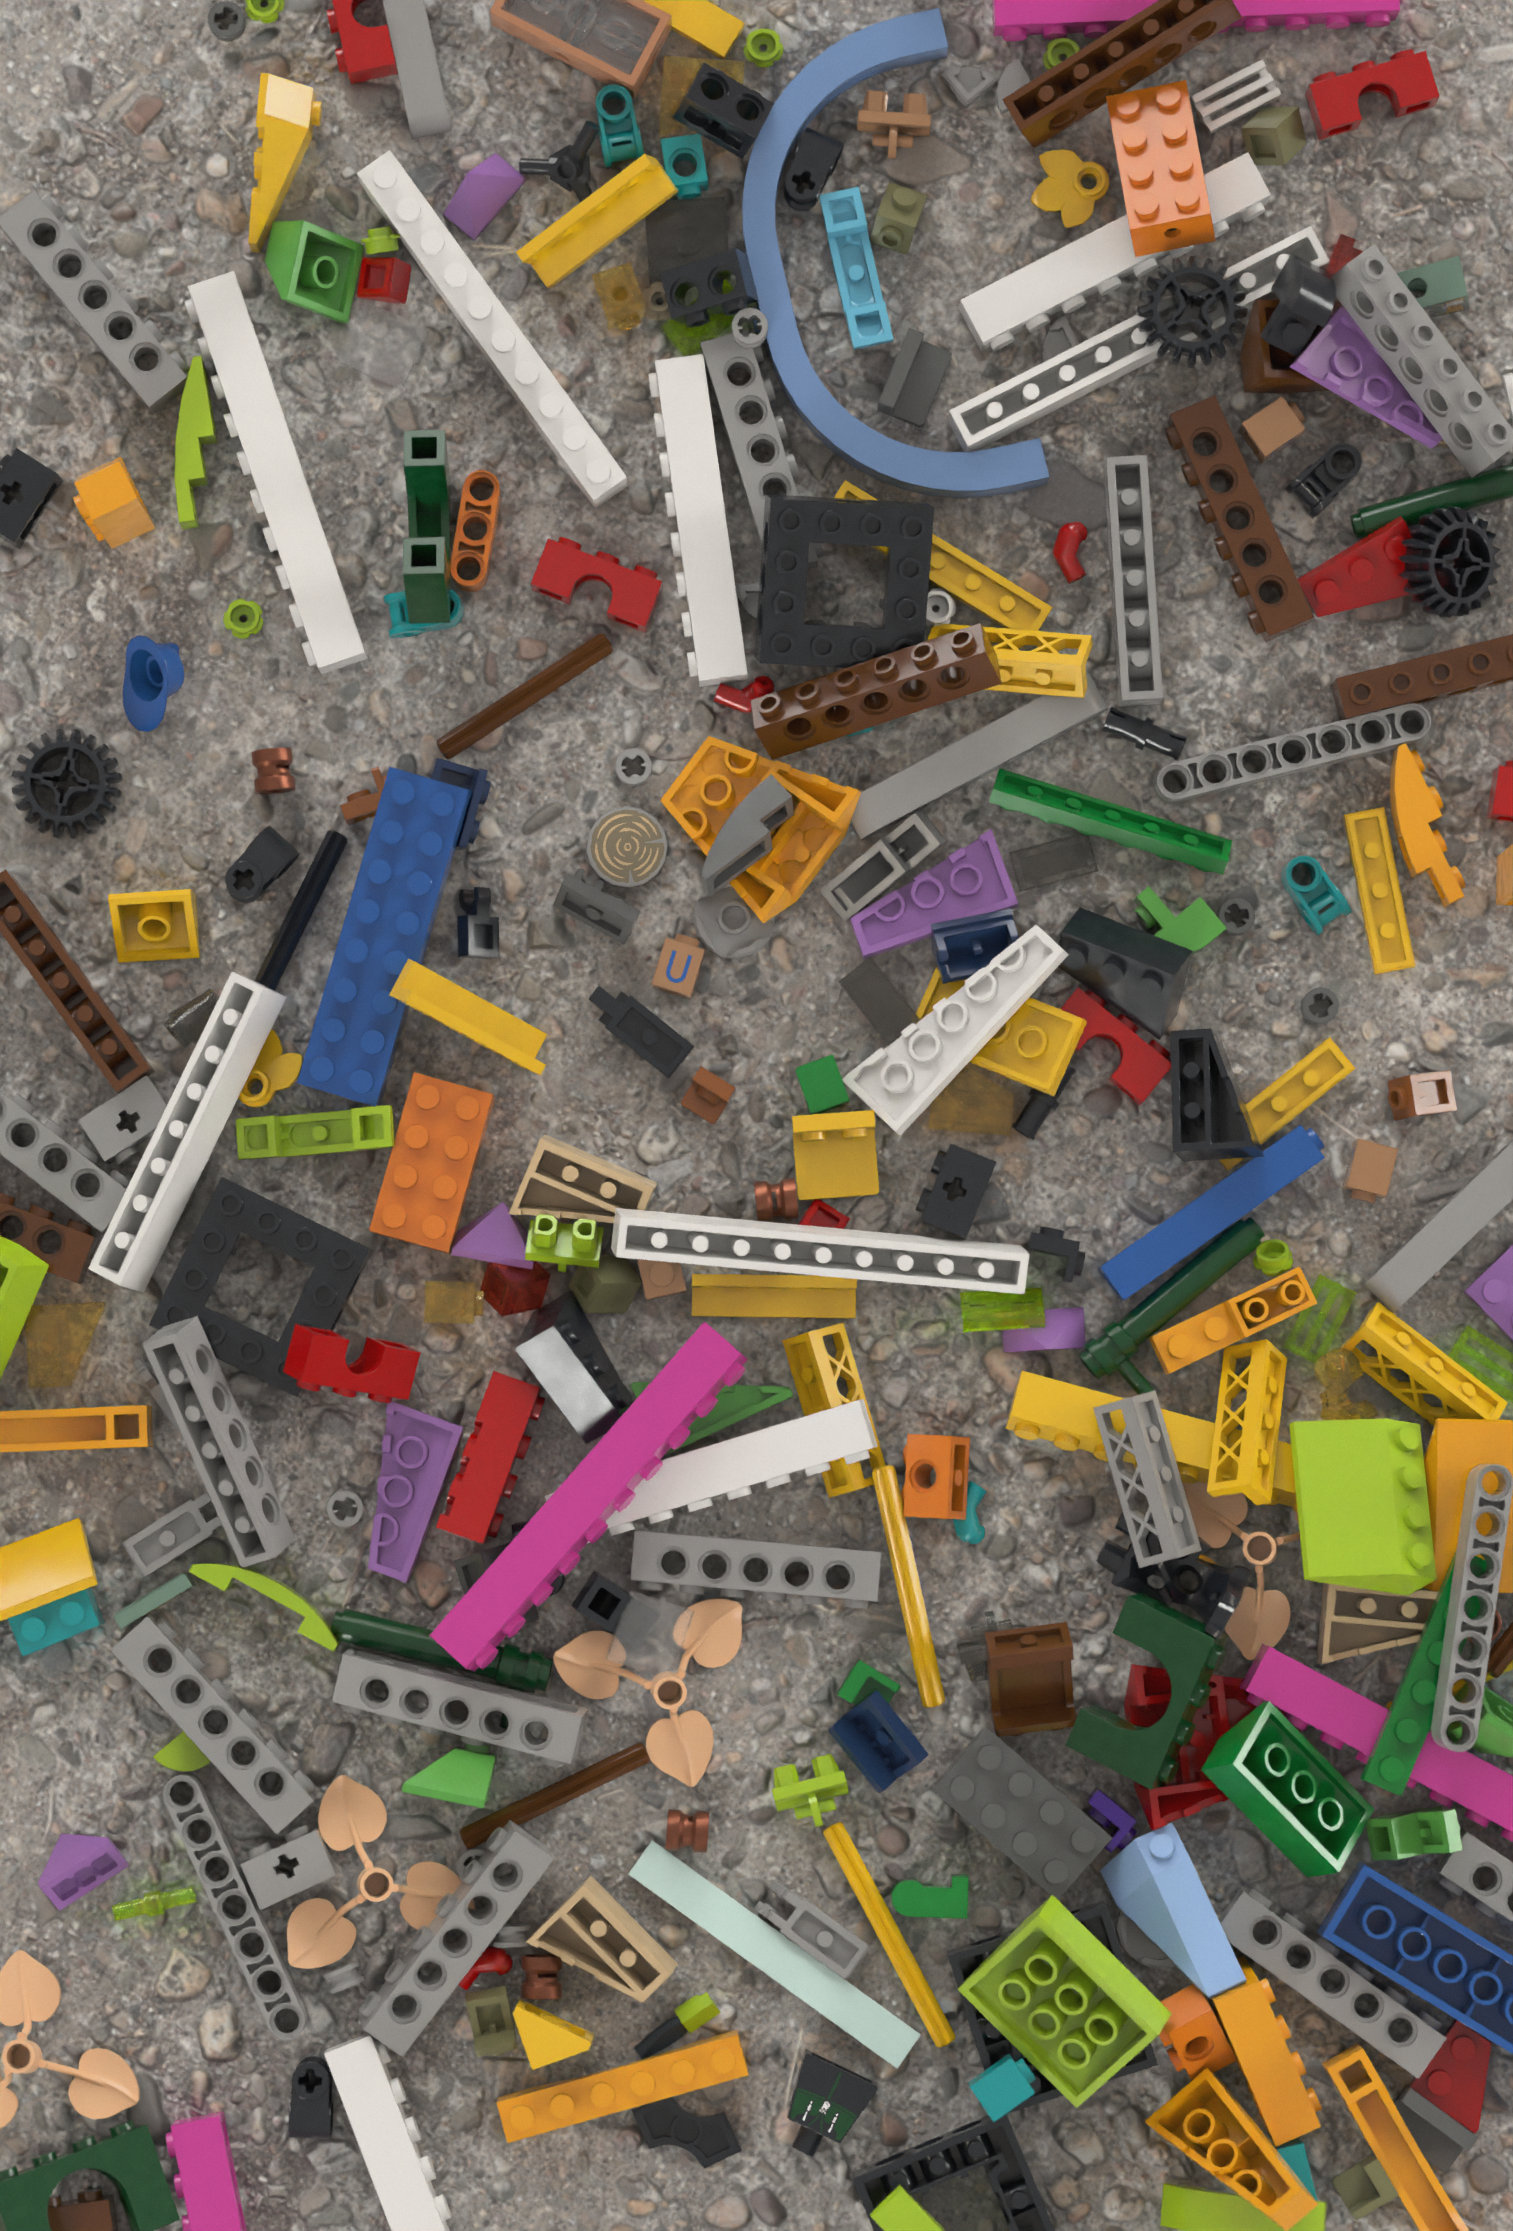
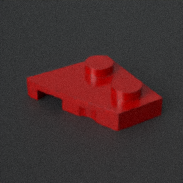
[1409,2019,1492,2134]

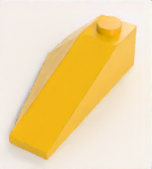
[248,73,322,253]

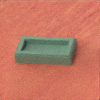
[113,1572,196,1629]

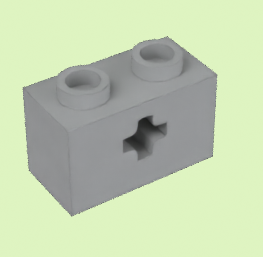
[78,1075,168,1165]
[240,1824,339,1910]

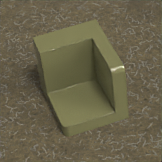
[1241,107,1306,165]
[568,1255,642,1313]
[1332,2154,1399,2220]

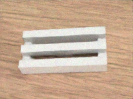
[1190,59,1281,135]

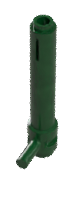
[1350,419,1513,539]
[1078,1217,1265,1395]
[331,1609,553,1729]

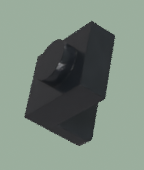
[1026,1226,1085,1283]

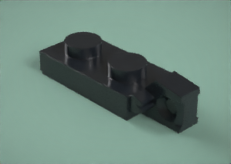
[589,986,695,1079]

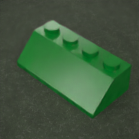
[1201,1701,1374,1877]

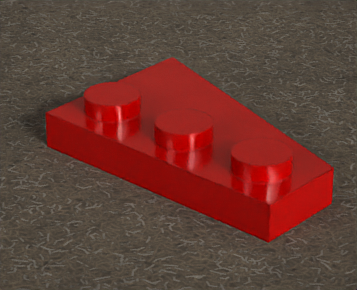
[1297,516,1412,617]

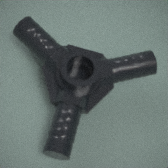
[519,120,600,203]

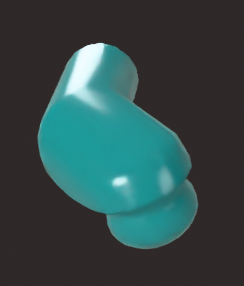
[952,1481,987,1545]

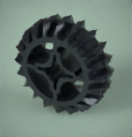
[1136,256,1248,368]
[1398,507,1501,618]
[12,729,123,839]

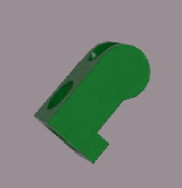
[891,1874,969,1919]

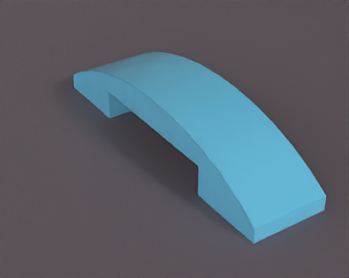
[819,187,893,350]

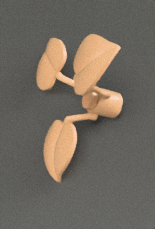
[1182,1481,1300,1660]
[553,1598,742,1787]
[286,1775,475,1969]
[0,1950,140,2129]

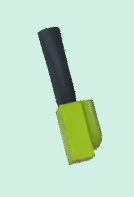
[634,1992,721,2059]

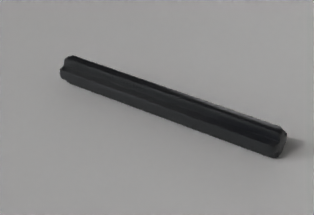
[254,830,347,991]

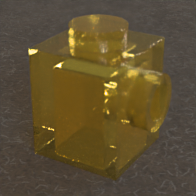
[592,262,647,331]
[424,1281,484,1325]

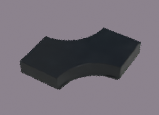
[632,2097,742,2169]

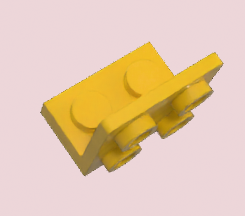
[792,1110,879,1201]

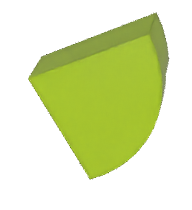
[153,1731,211,1771]

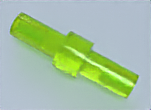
[112,1886,197,1921]

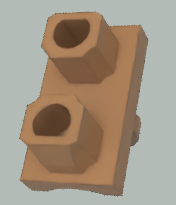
[857,90,931,159]

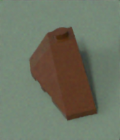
[1240,299,1332,394]

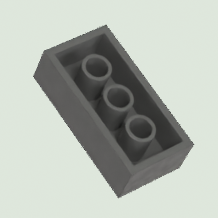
[931,1726,1112,1900]

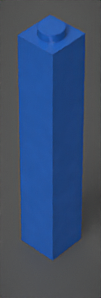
[1098,1125,1325,1302]

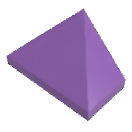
[443,153,526,241]
[451,1201,534,1269]
[1001,1307,1085,1353]
[38,1833,129,1911]

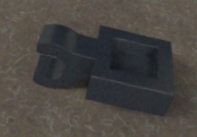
[457,887,500,959]

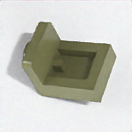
[870,182,927,254]
[465,1986,517,2057]

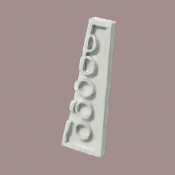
[842,925,1069,1136]

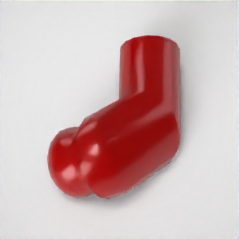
[1052,521,1088,584]
[714,676,774,713]
[458,1946,513,1991]

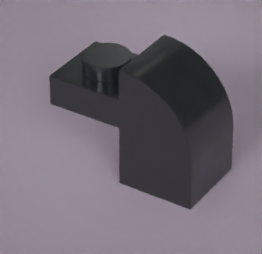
[1260,254,1336,357]
[571,1571,660,1648]

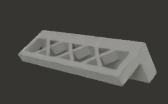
[1093,1391,1201,1568]

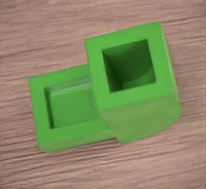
[1134,886,1226,955]
[1366,1806,1463,1860]

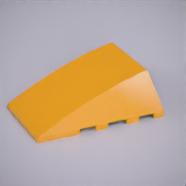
[660,736,861,924]
[1423,1418,1513,1593]

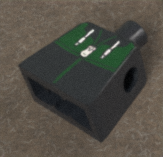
[787,2049,878,2157]

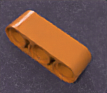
[450,470,501,593]

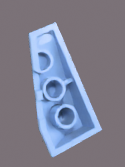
[1100,1822,1246,1999]

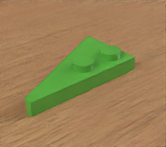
[630,1382,794,1456]

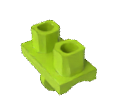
[525,1214,604,1272]
[772,1754,849,1827]

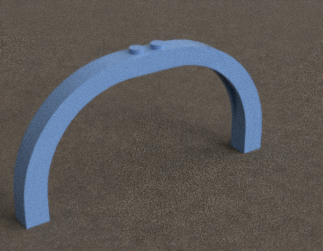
[742,8,1049,498]

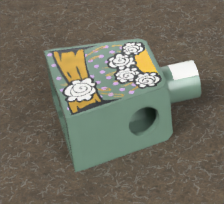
[1397,256,1469,318]

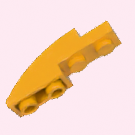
[1390,743,1466,907]
[1148,1266,1317,1375]

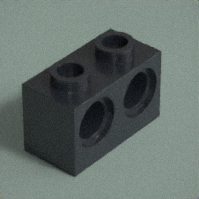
[672,62,774,159]
[660,248,759,328]

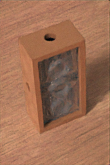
[490,0,672,99]

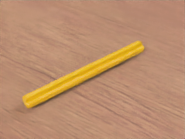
[872,1465,945,1708]
[823,1822,956,2048]

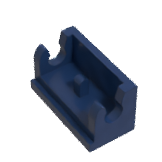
[931,908,1019,984]

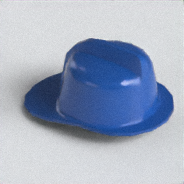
[123,635,185,732]

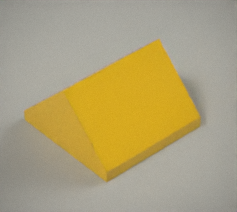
[108,889,200,963]
[513,1998,594,2070]

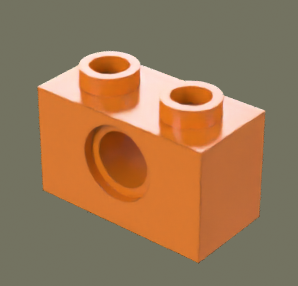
[901,1434,970,1520]
[1158,1984,1237,2081]

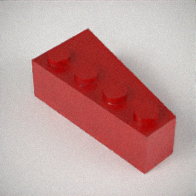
[436,1371,546,1544]

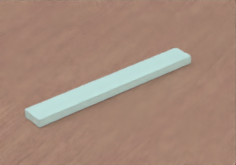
[628,1840,921,2069]

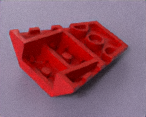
[1124,1664,1301,1830]

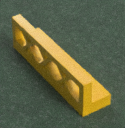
[516,154,679,288]
[927,624,1093,698]
[389,959,547,1076]
[692,1274,857,1319]
[1339,1302,1508,1426]
[782,1323,886,1498]
[1207,1339,1287,1506]

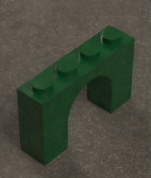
[403,430,451,623]
[1065,1593,1228,1790]
[0,2120,180,2231]

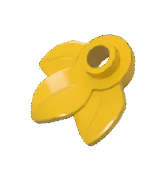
[1031,149,1109,228]
[238,1029,303,1108]

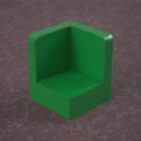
[795,1054,850,1115]
[837,1658,901,1705]

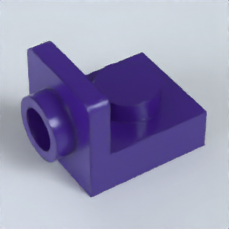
[1086,1787,1137,1853]

